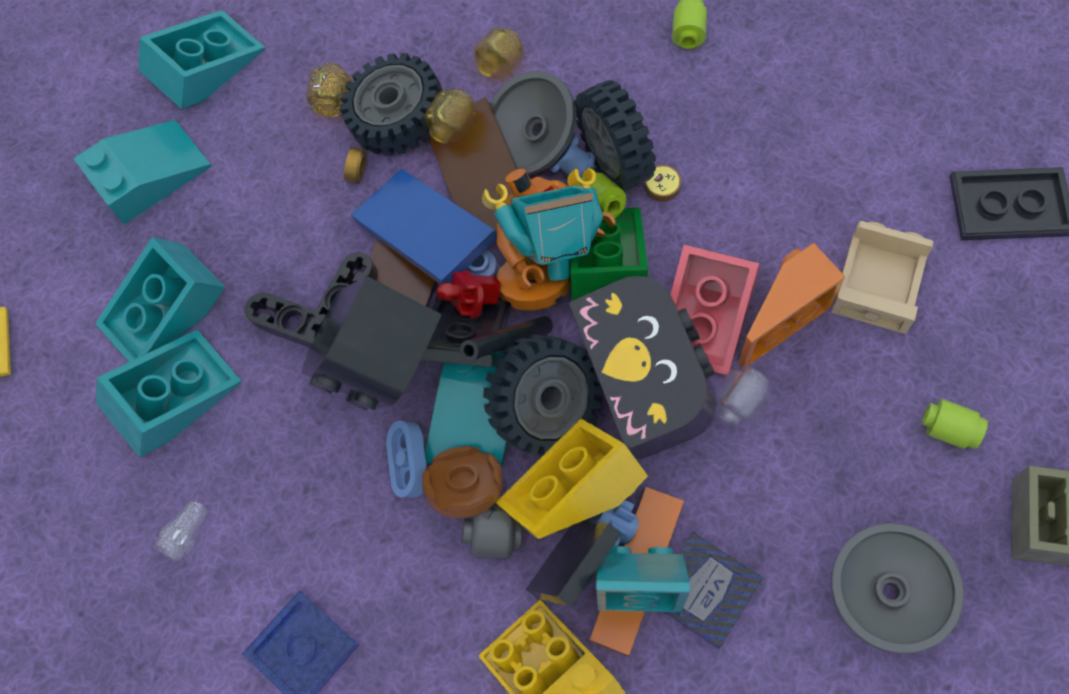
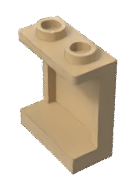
[831,221,934,334]

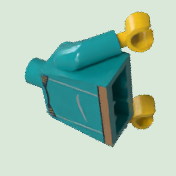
[482,168,603,280]

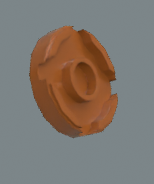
[422,446,503,519]

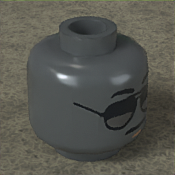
[462,506,522,560]

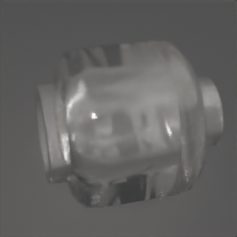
[715,366,772,427]

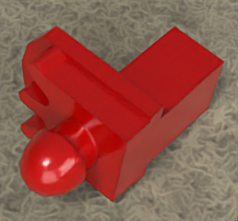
[437,270,501,319]

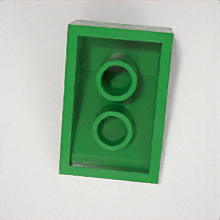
[570,207,648,301]

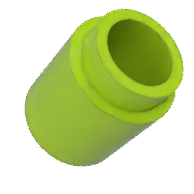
[672,0,707,49]
[581,172,626,218]
[921,398,988,449]

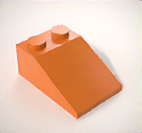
[738,243,845,370]

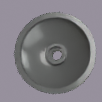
[490,71,576,176]
[831,523,964,654]

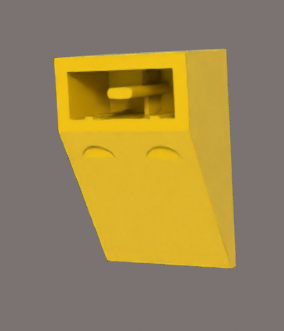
[478,600,626,694]

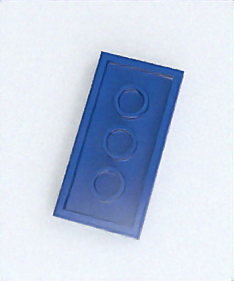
[351,169,497,284]

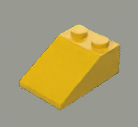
[496,419,648,539]

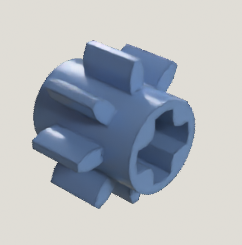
[588,500,639,546]

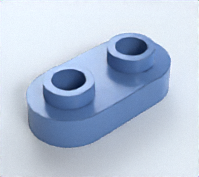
[386,420,426,498]

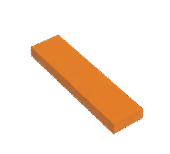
[589,487,684,657]

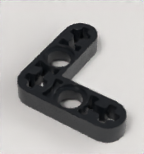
[244,252,378,348]

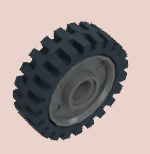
[340,53,446,156]
[574,80,656,192]
[483,335,603,456]

